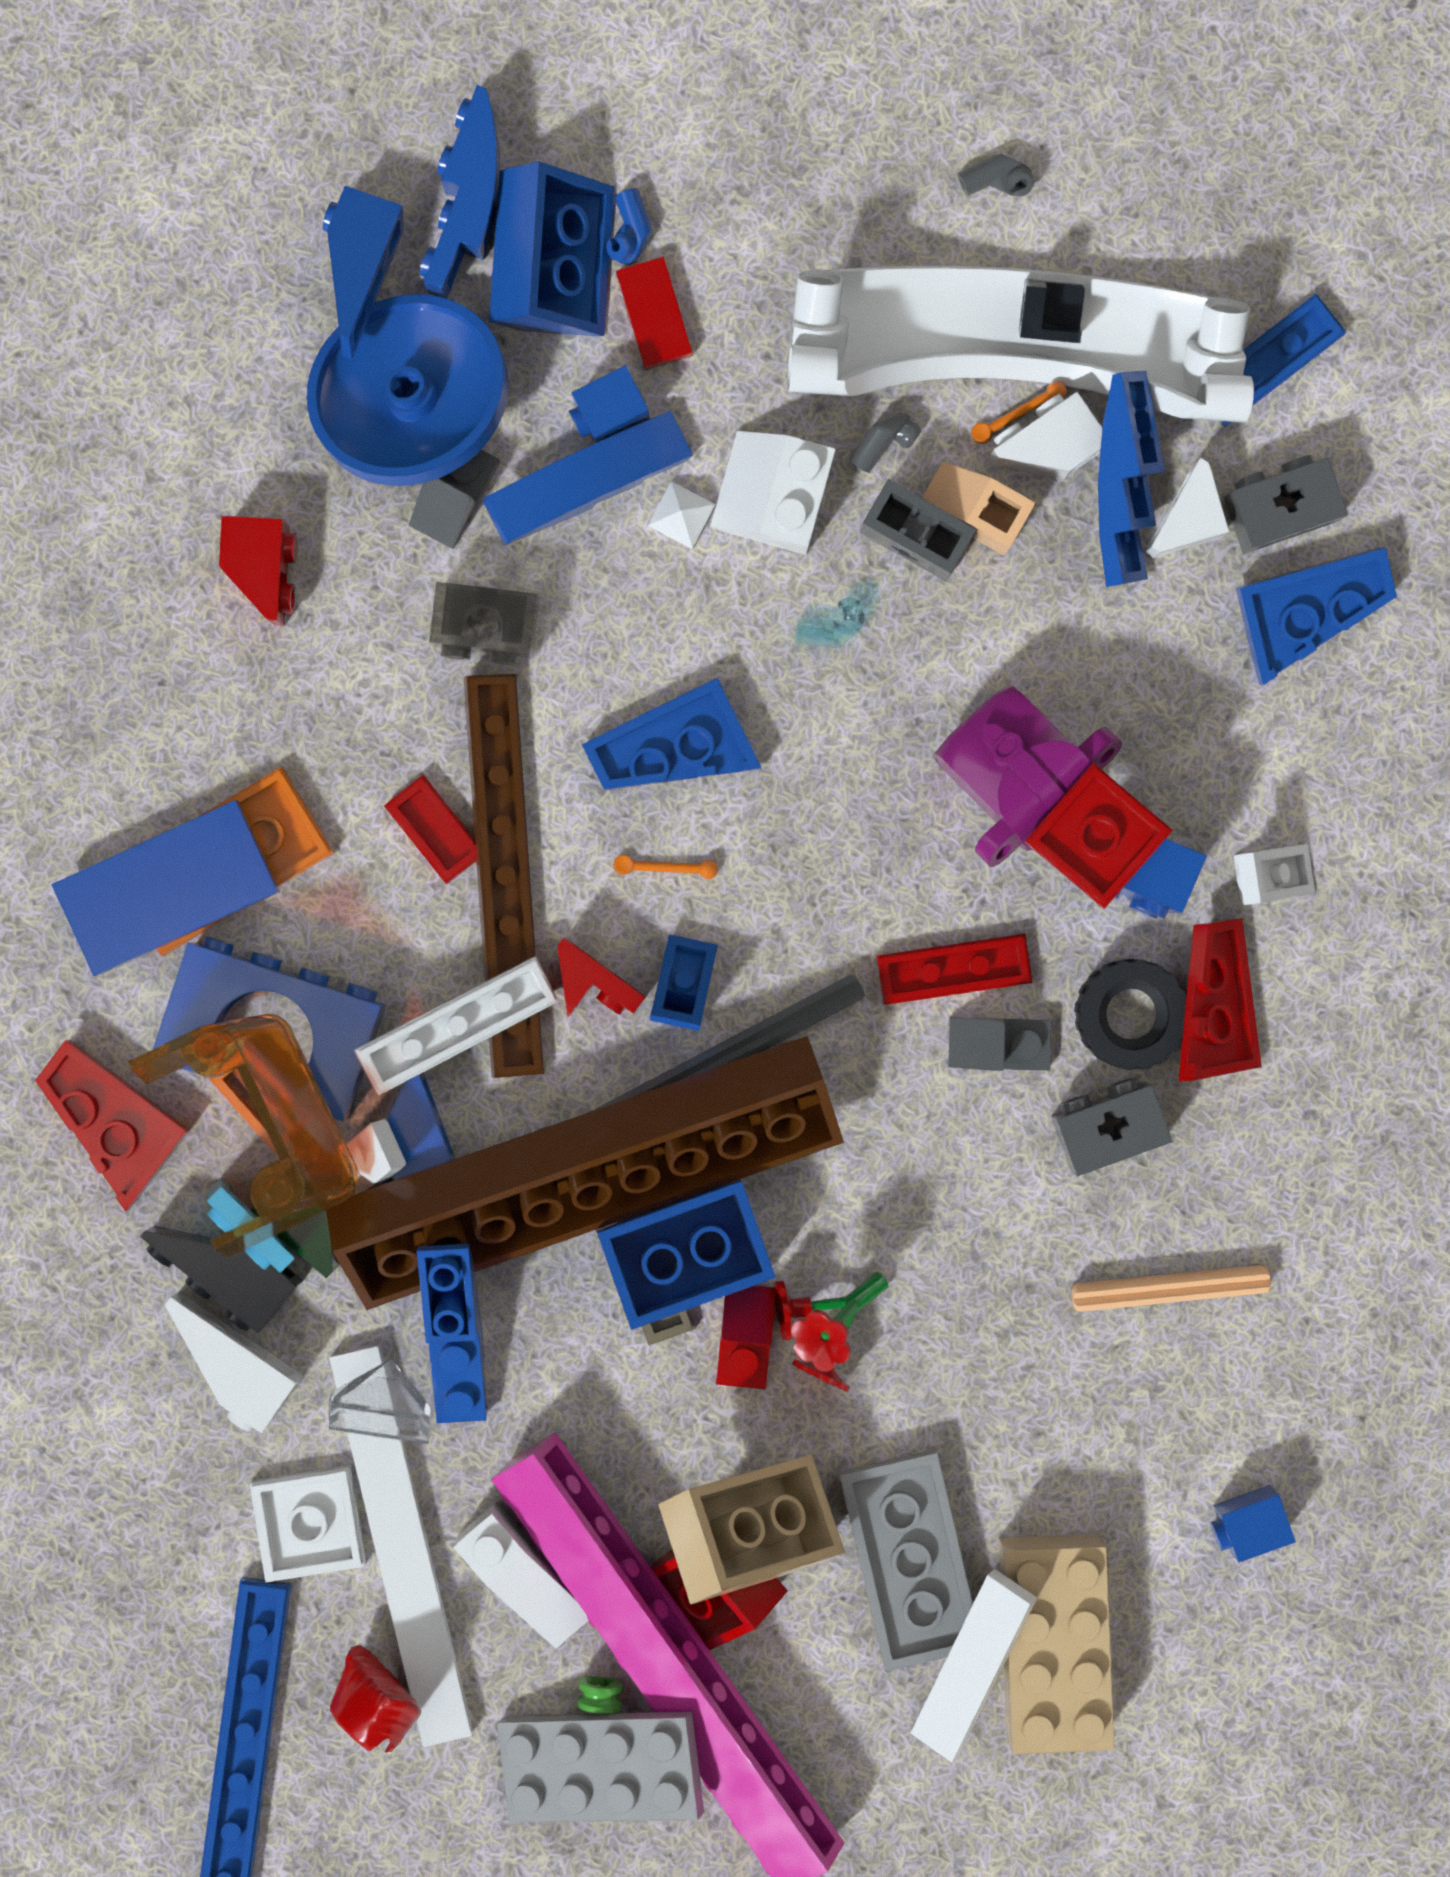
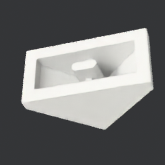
[1144,458,1229,558]

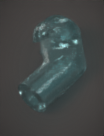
[795,597,866,648]

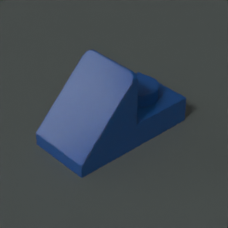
[649,934,718,1031]

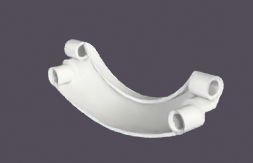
[787,266,1254,423]

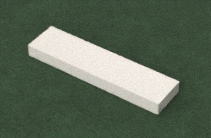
[354,957,559,1096]
[911,1569,1037,1763]

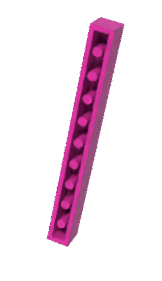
[491,1432,845,1877]

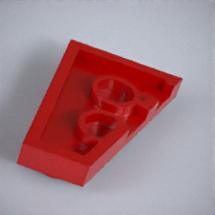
[1178,918,1262,1082]
[35,1039,190,1212]

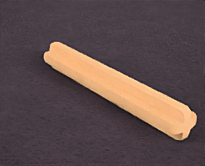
[1071,1265,1271,1312]

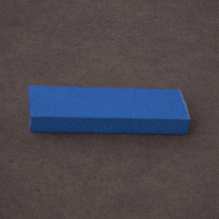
[1221,294,1347,427]

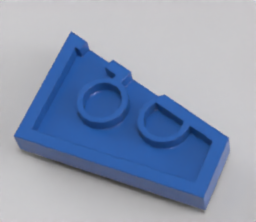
[582,678,762,791]

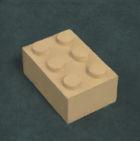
[658,1454,845,1605]

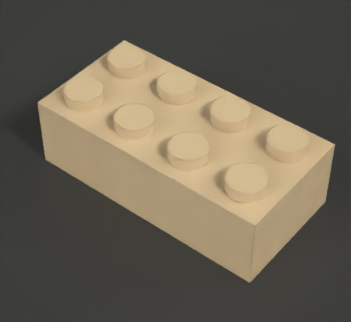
[999,1534,1114,1754]

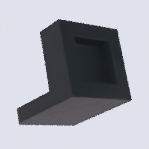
[1018,279,1085,343]

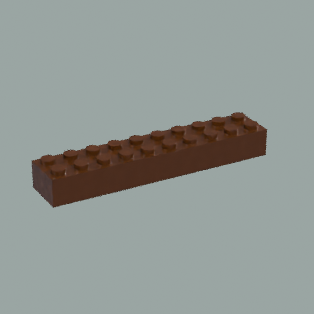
[324,1036,844,1310]

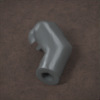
[957,154,1035,197]
[849,413,921,473]

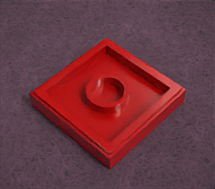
[1025,763,1173,910]

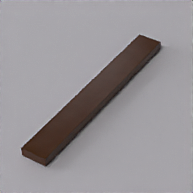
[463,674,544,1078]

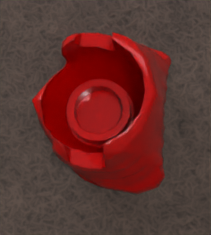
[330,1644,421,1753]

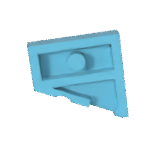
[206,1178,295,1273]

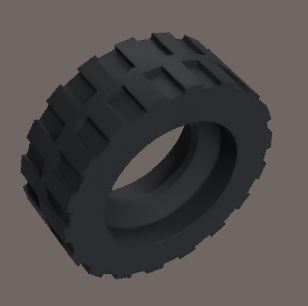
[1074,959,1186,1070]

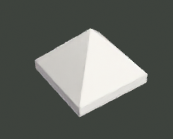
[648,481,716,549]

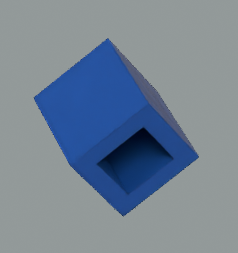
[568,365,650,443]
[1210,1485,1296,1563]

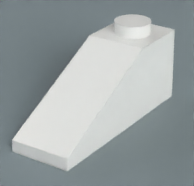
[165,1291,303,1433]
[453,1502,589,1649]

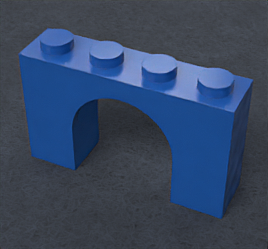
[150,936,387,1121]

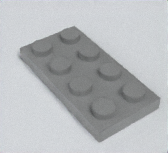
[839,1449,973,1672]
[497,1711,704,1822]

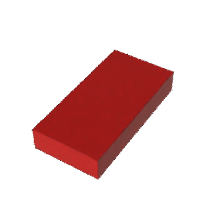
[616,256,693,370]
[384,775,477,884]

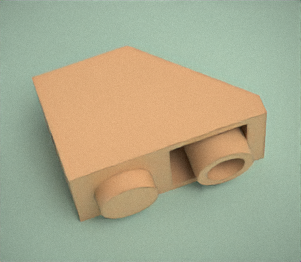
[922,461,1035,556]

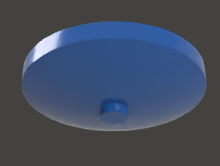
[306,294,509,486]

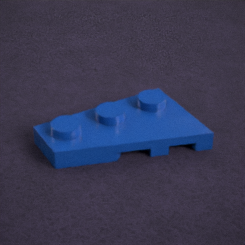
[1235,547,1397,685]

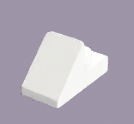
[1234,844,1315,905]

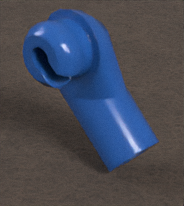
[606,188,652,264]

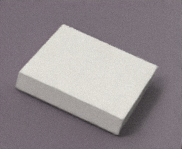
[249,1465,366,1583]

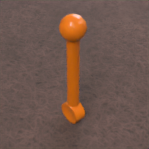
[971,381,1067,444]
[613,855,718,879]

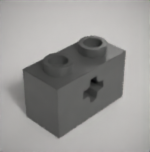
[1224,455,1348,555]
[860,479,977,582]
[1051,1077,1173,1177]

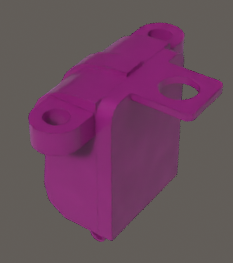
[934,685,1122,867]

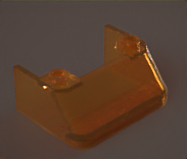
[128,1013,360,1258]

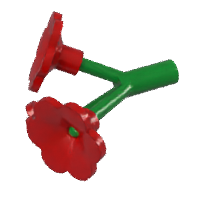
[774,1272,889,1392]

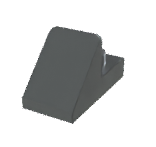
[409,449,500,549]
[948,1017,1051,1071]

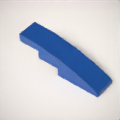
[1098,371,1165,587]
[482,410,693,546]

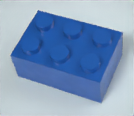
[596,1180,776,1330]

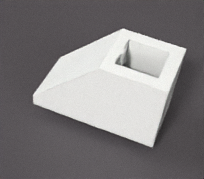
[989,392,1102,479]

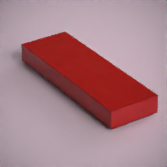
[876,933,1033,1005]

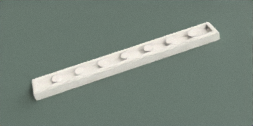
[329,1343,473,1748]

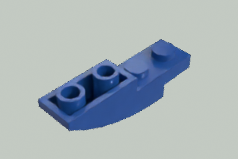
[420,85,500,299]
[417,1244,488,1423]

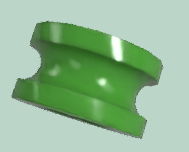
[577,1676,623,1714]

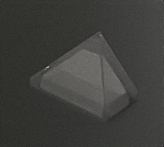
[329,1359,432,1444]

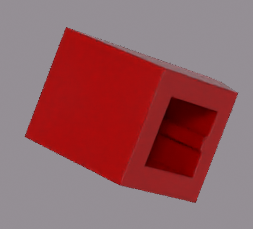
[219,516,298,626]

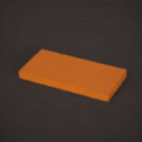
[157,767,335,956]

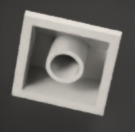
[710,431,836,555]

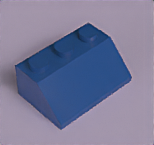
[489,161,614,337]

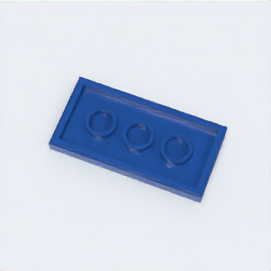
[51,800,280,976]

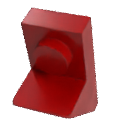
[557,938,647,1017]
[716,1286,775,1390]

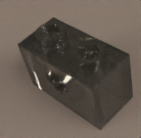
[429,582,540,666]

